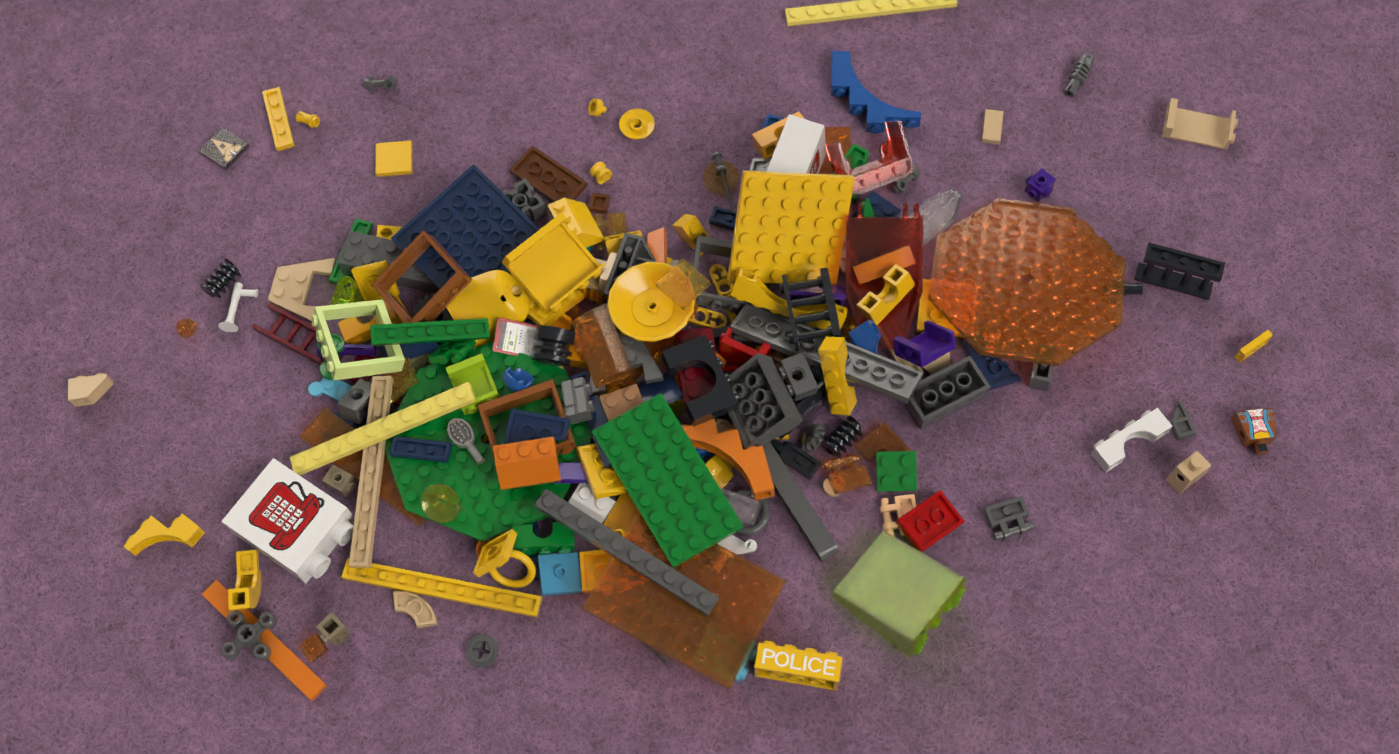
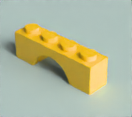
[818,337,857,415]

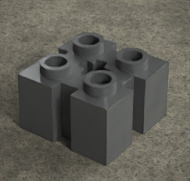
[503,178,548,222]

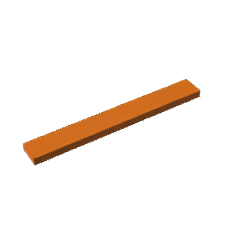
[201,580,327,701]

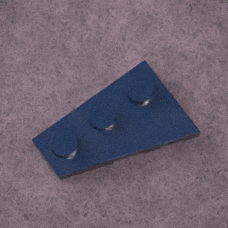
[962,335,1021,390]
[504,409,571,444]

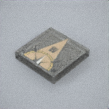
[199,126,250,171]

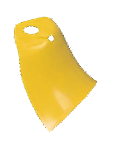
[446,270,529,348]

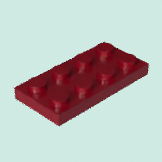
[674,327,717,406]

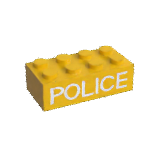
[754,641,843,691]

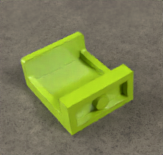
[446,353,500,415]

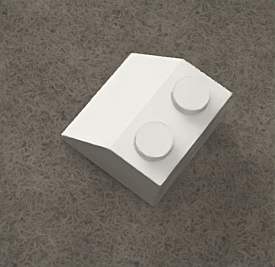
[568,483,616,524]

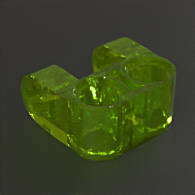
[330,276,364,319]

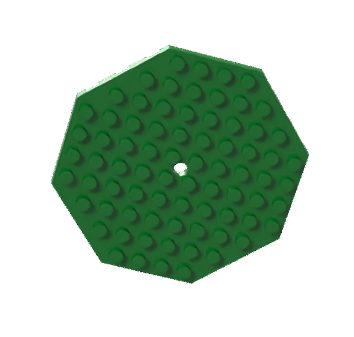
[385,342,593,543]

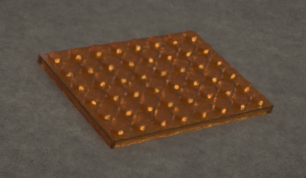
[582,511,786,690]

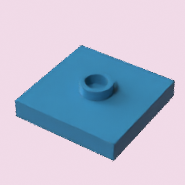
[537,552,582,596]

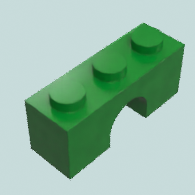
[512,522,575,556]

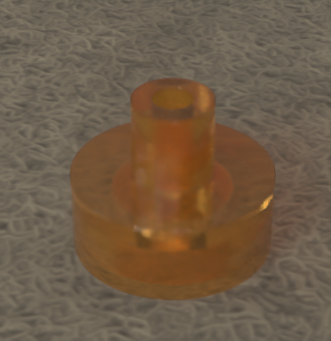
[176,318,197,338]

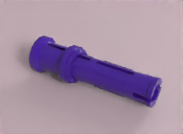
[317,344,377,358]

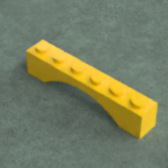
[731,268,847,330]

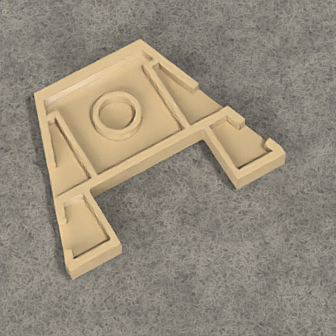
[268,258,336,322]

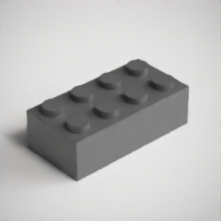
[904,356,991,430]

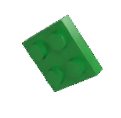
[876,451,917,492]

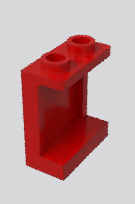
[718,327,771,366]

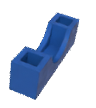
[849,319,892,398]

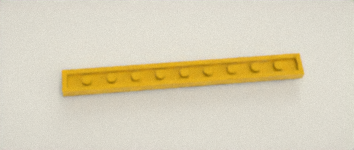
[341,558,542,618]

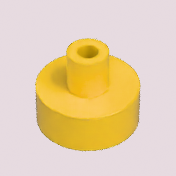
[588,98,606,117]

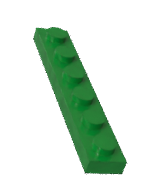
[370,318,490,346]

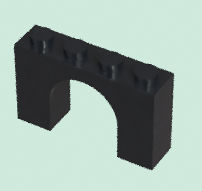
[661,335,739,427]

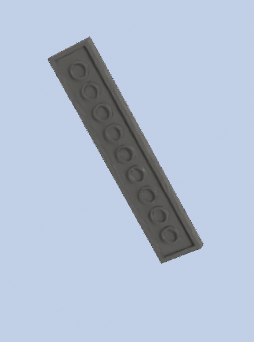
[730,302,923,404]

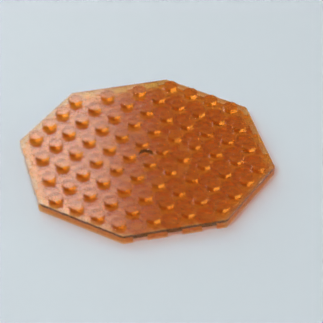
[928,198,1126,366]

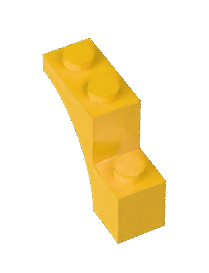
[123,514,206,556]

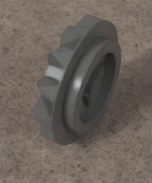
[799,423,825,452]
[465,634,498,667]

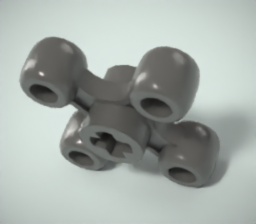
[221,610,277,661]

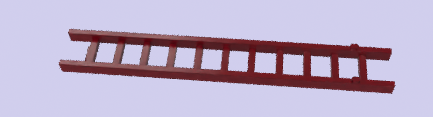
[252,303,414,406]

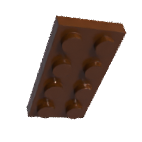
[509,145,588,202]

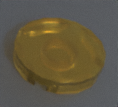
[703,161,739,194]

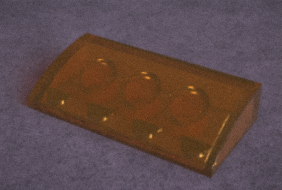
[572,304,632,388]

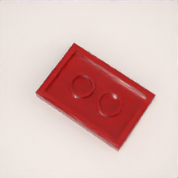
[895,490,965,554]

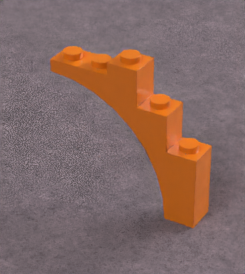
[682,419,775,501]

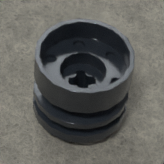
[531,325,576,367]

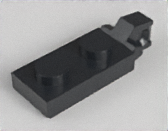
[770,439,822,480]

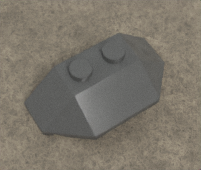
[603,233,656,297]

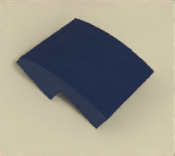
[637,373,683,404]

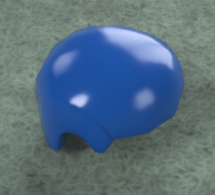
[502,367,534,392]

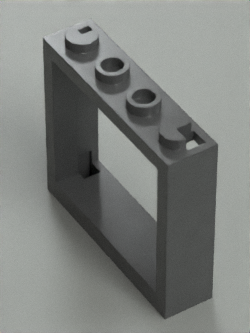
[690,235,767,312]

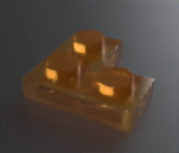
[855,422,911,461]

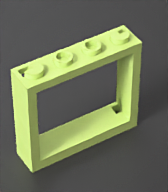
[311,299,405,381]

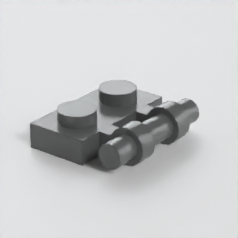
[984,496,1034,541]

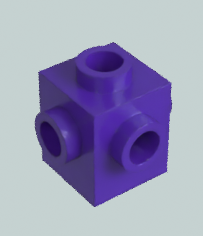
[1025,168,1056,202]

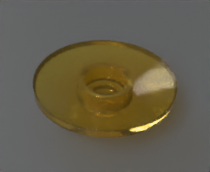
[421,484,460,523]

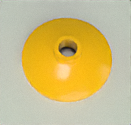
[619,109,655,140]

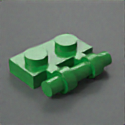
[428,340,476,365]

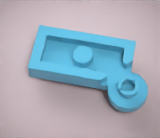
[308,378,352,402]

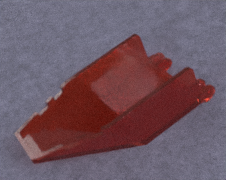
[844,203,923,349]

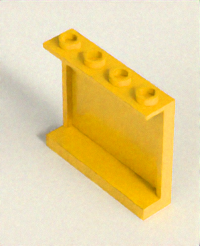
[502,213,606,314]

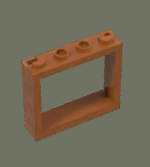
[372,230,472,323]
[478,379,577,455]

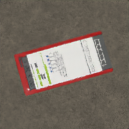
[493,317,565,356]

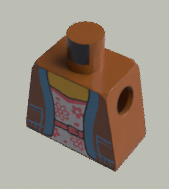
[1231,407,1276,455]

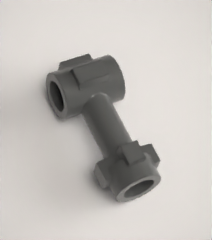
[364,76,398,90]
[891,166,921,194]

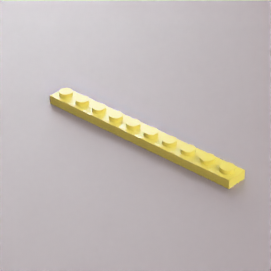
[785,0,958,26]
[290,382,476,476]

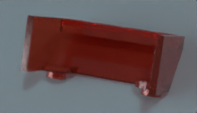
[826,121,914,195]

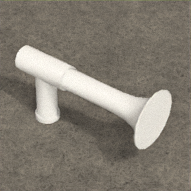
[218,282,258,332]

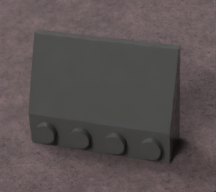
[729,353,803,449]

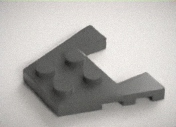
[590,333,664,396]

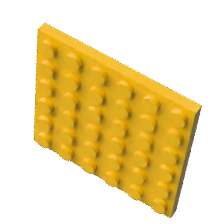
[727,171,855,285]

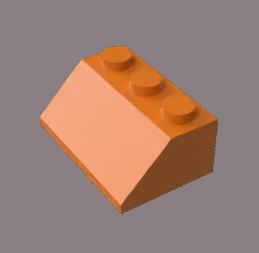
[493,437,561,490]

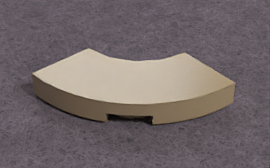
[393,591,438,628]

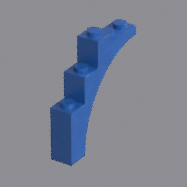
[831,51,921,134]

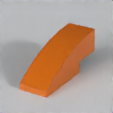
[852,246,916,285]

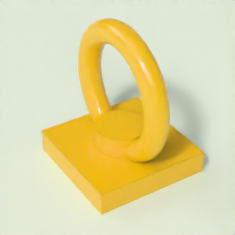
[473,529,536,588]

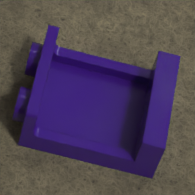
[893,320,955,368]

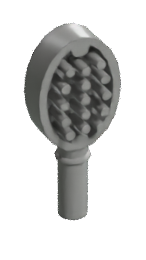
[447,418,485,465]

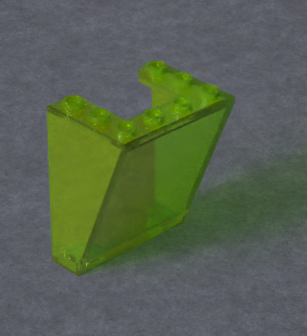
[832,531,967,659]

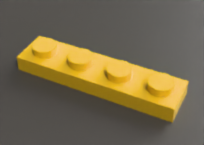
[262,87,295,151]

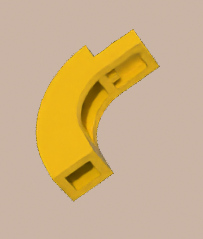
[228,550,261,611]

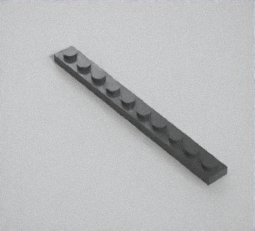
[535,489,719,617]

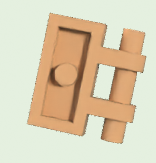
[880,494,916,538]

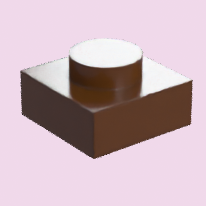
[589,192,611,214]

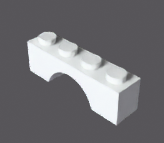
[1091,408,1172,473]

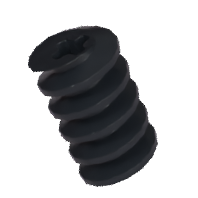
[200,258,241,299]
[821,416,863,458]

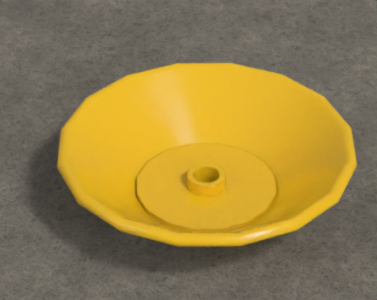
[607,262,696,342]

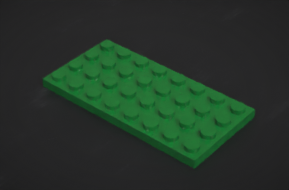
[592,393,744,569]

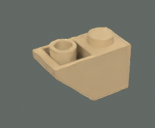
[68,373,113,407]

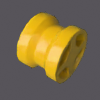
[589,161,612,184]

